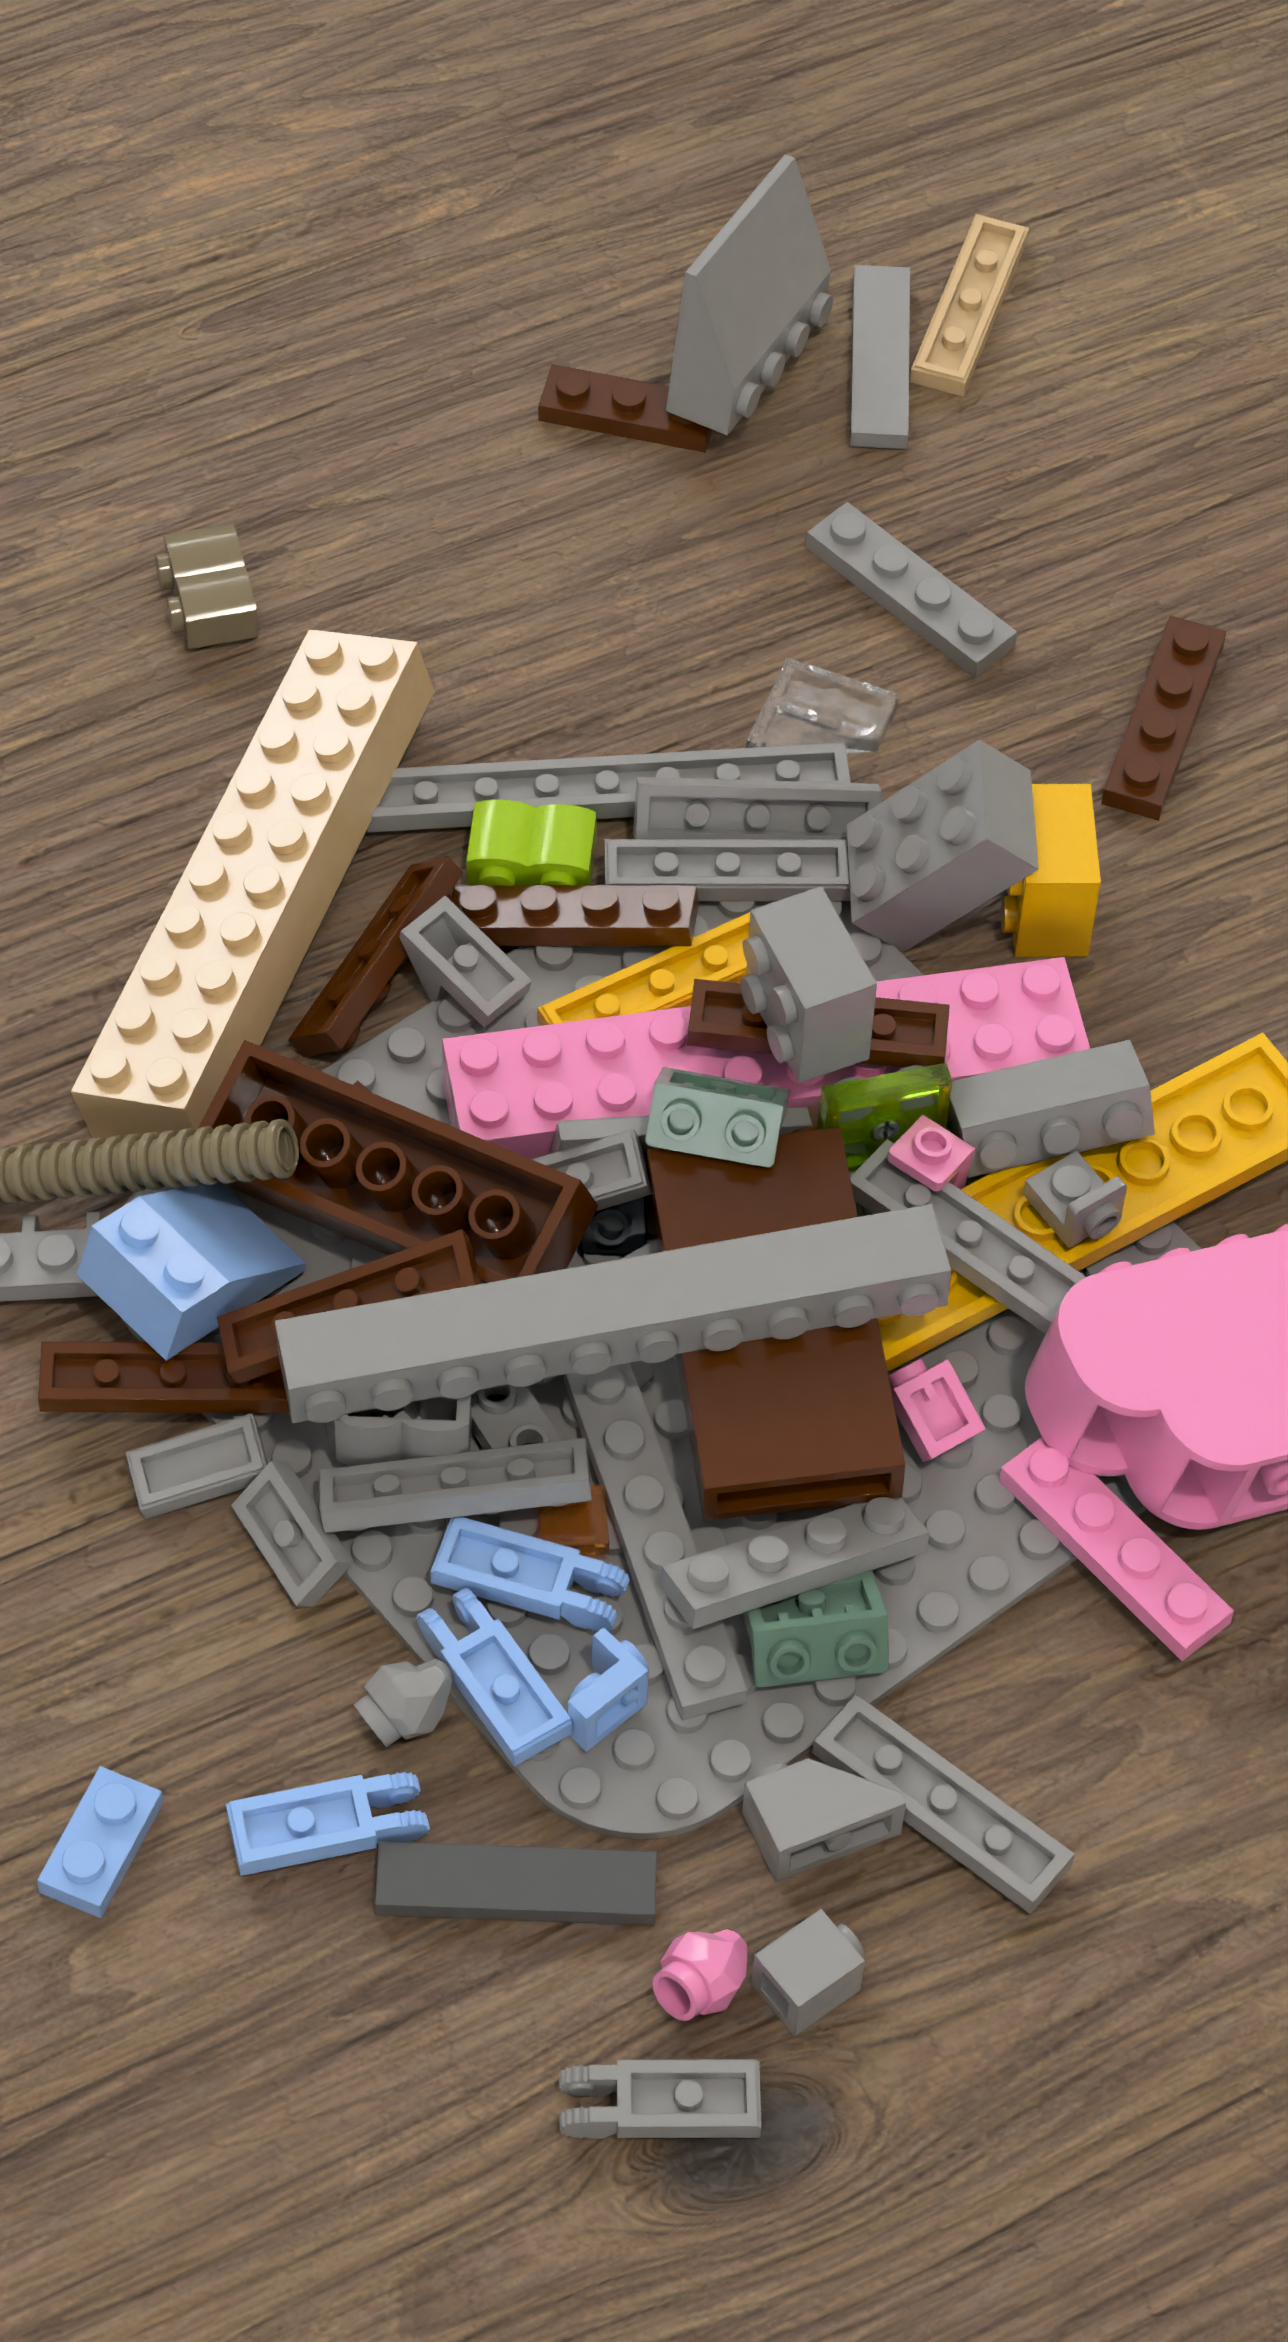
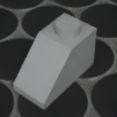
[742,1758,906,1882]

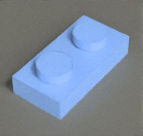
[37,1766,163,1919]

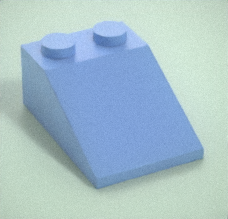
[77,1181,307,1361]

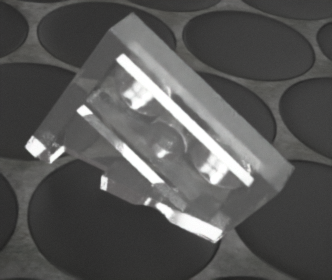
[746,657,899,753]

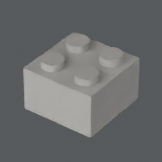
[740,886,877,1084]

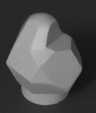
[353,1659,453,1747]

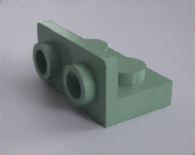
[645,1067,790,1167]
[741,1571,889,1687]

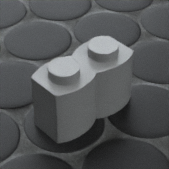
[334,1394,472,1466]

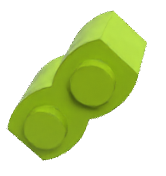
[466,799,597,886]

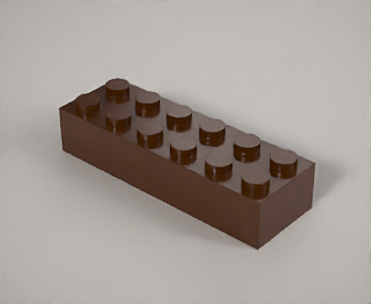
[198,1040,599,1283]

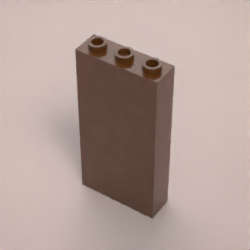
[647,1127,906,1521]

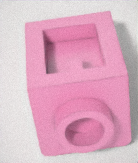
[887,1115,975,1192]
[888,1358,986,1463]

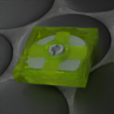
[817,1063,952,1172]

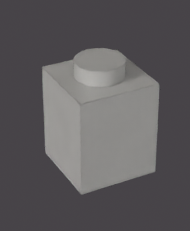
[751,1909,865,2037]

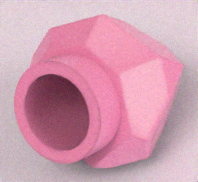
[653,1929,748,2021]

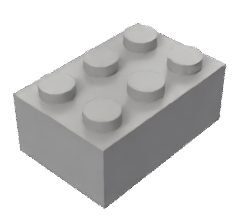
[846,739,1039,952]

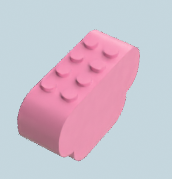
[1025,1224,1288,1530]

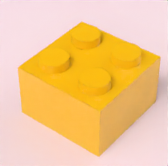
[1001,784,1101,957]

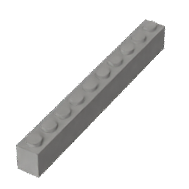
[275,1204,951,1423]

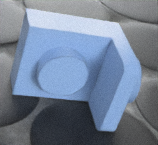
[568,1628,649,1752]

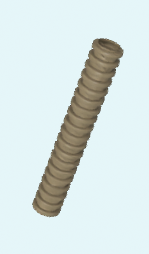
[0,1119,299,1204]

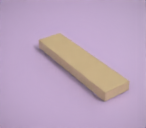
[910,214,1029,397]

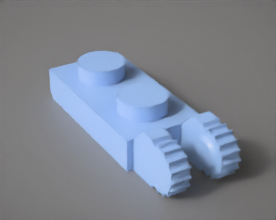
[430,1517,630,1631]
[416,1588,573,1767]
[226,1772,430,1876]

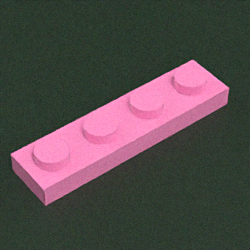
[999,1437,1234,1661]

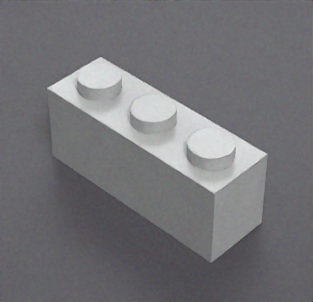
[944,1040,1155,1178]

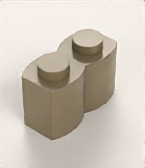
[155,523,258,649]

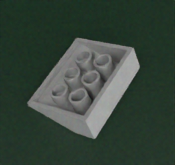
[666,154,833,436]

